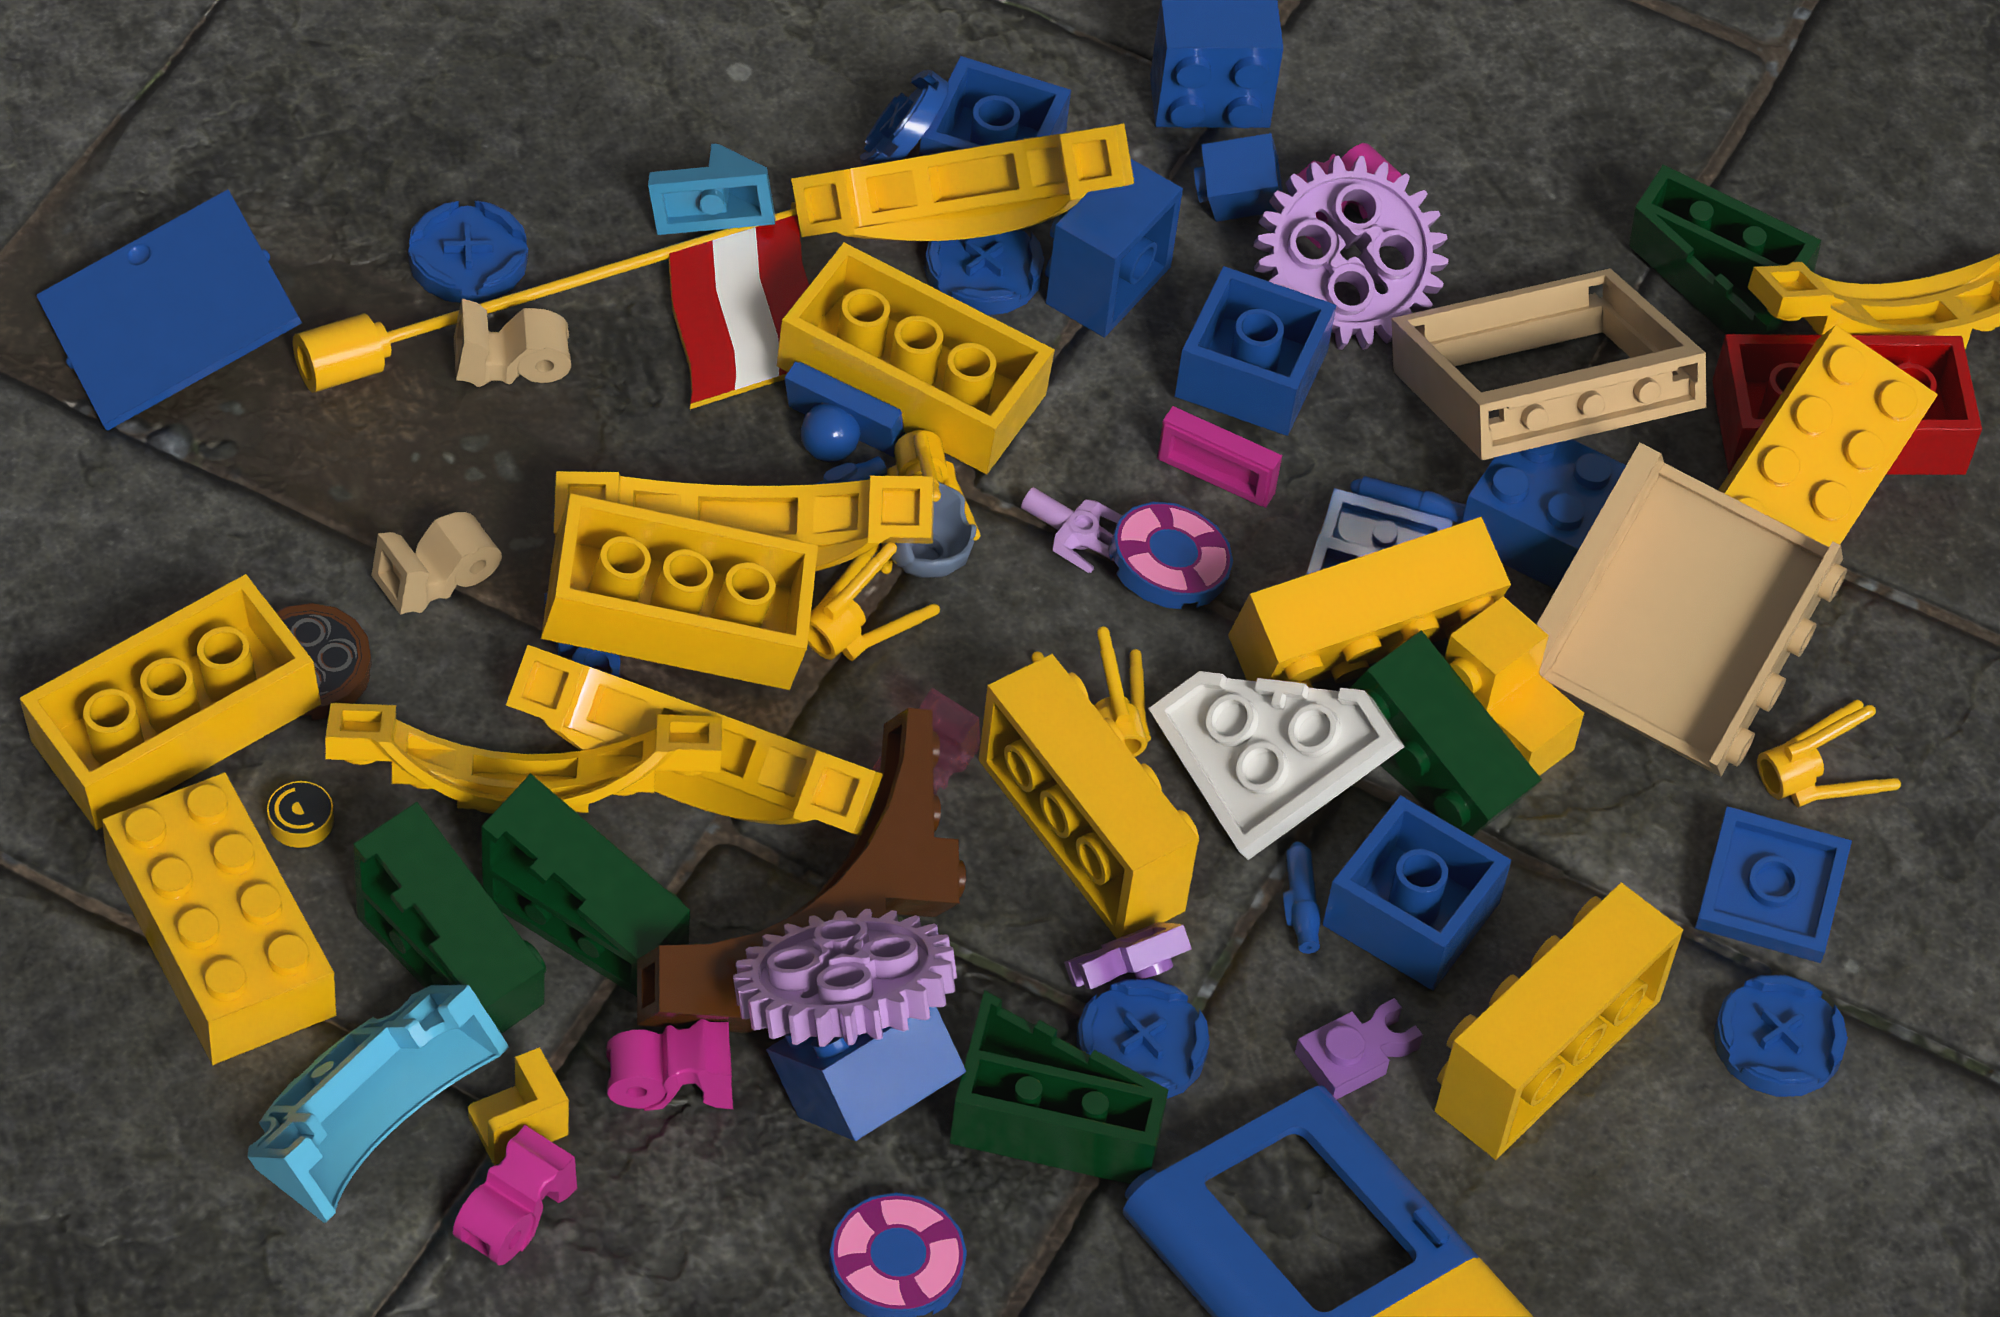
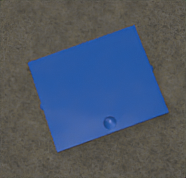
[36,189,302,431]

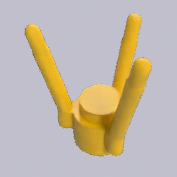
[881,430,981,574]
[808,542,940,661]
[1031,626,1151,757]
[1757,700,1901,808]

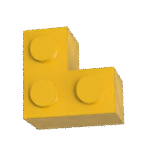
[1444,596,1584,776]

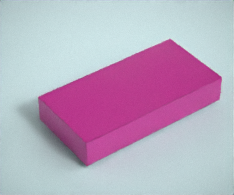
[1157,406,1282,508]

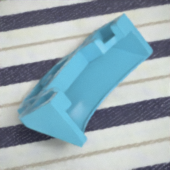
[247,985,509,1223]

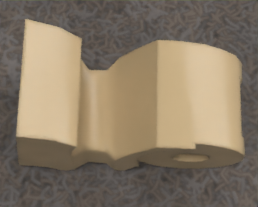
[454,298,571,387]
[371,512,502,615]

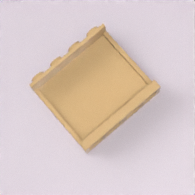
[1536,442,1847,777]

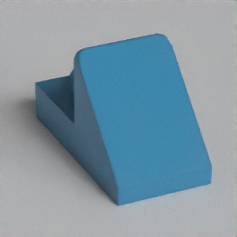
[648,144,776,235]

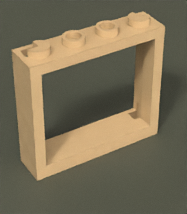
[1391,268,1706,460]

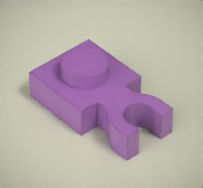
[1064,922,1192,989]
[1295,998,1423,1100]

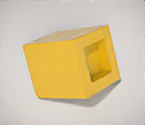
[468,1047,569,1165]

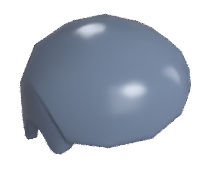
[883,482,977,578]

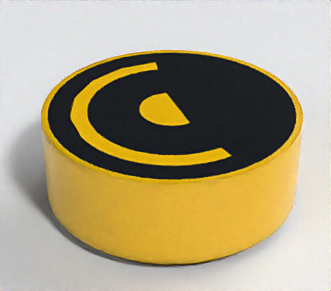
[267,781,334,848]

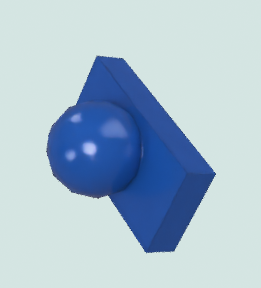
[785,361,904,463]

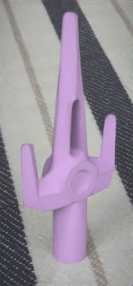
[1021,487,1123,573]

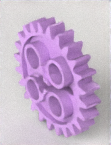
[1253,156,1449,350]
[733,909,957,1047]

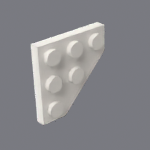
[1148,671,1405,860]

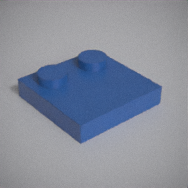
[1695,806,1852,963]

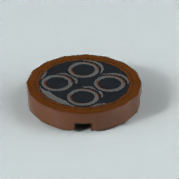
[276,603,372,720]

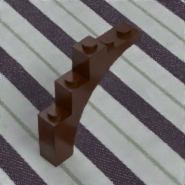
[637,708,966,1034]

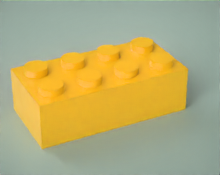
[776,242,1055,474]
[1718,325,1938,547]
[541,493,818,690]
[1228,517,1511,688]
[20,574,321,830]
[979,654,1199,939]
[102,772,337,1065]
[1434,882,1683,1160]

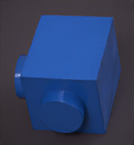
[1194,133,1283,222]

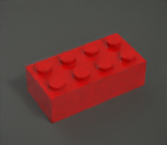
[1712,334,1982,475]

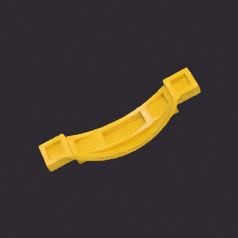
[791,123,1134,241]
[1748,253,2000,349]
[553,471,935,572]
[506,645,883,836]
[325,703,722,813]

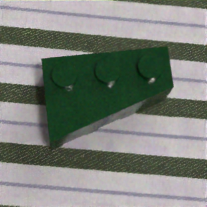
[1629,165,1822,335]
[1349,630,1542,837]
[482,773,690,997]
[353,802,546,1034]
[950,990,1169,1184]

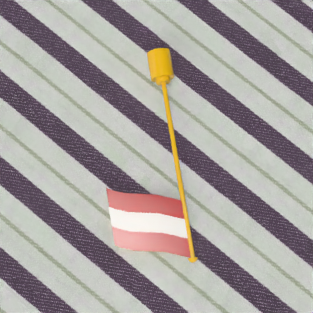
[293,202,809,409]

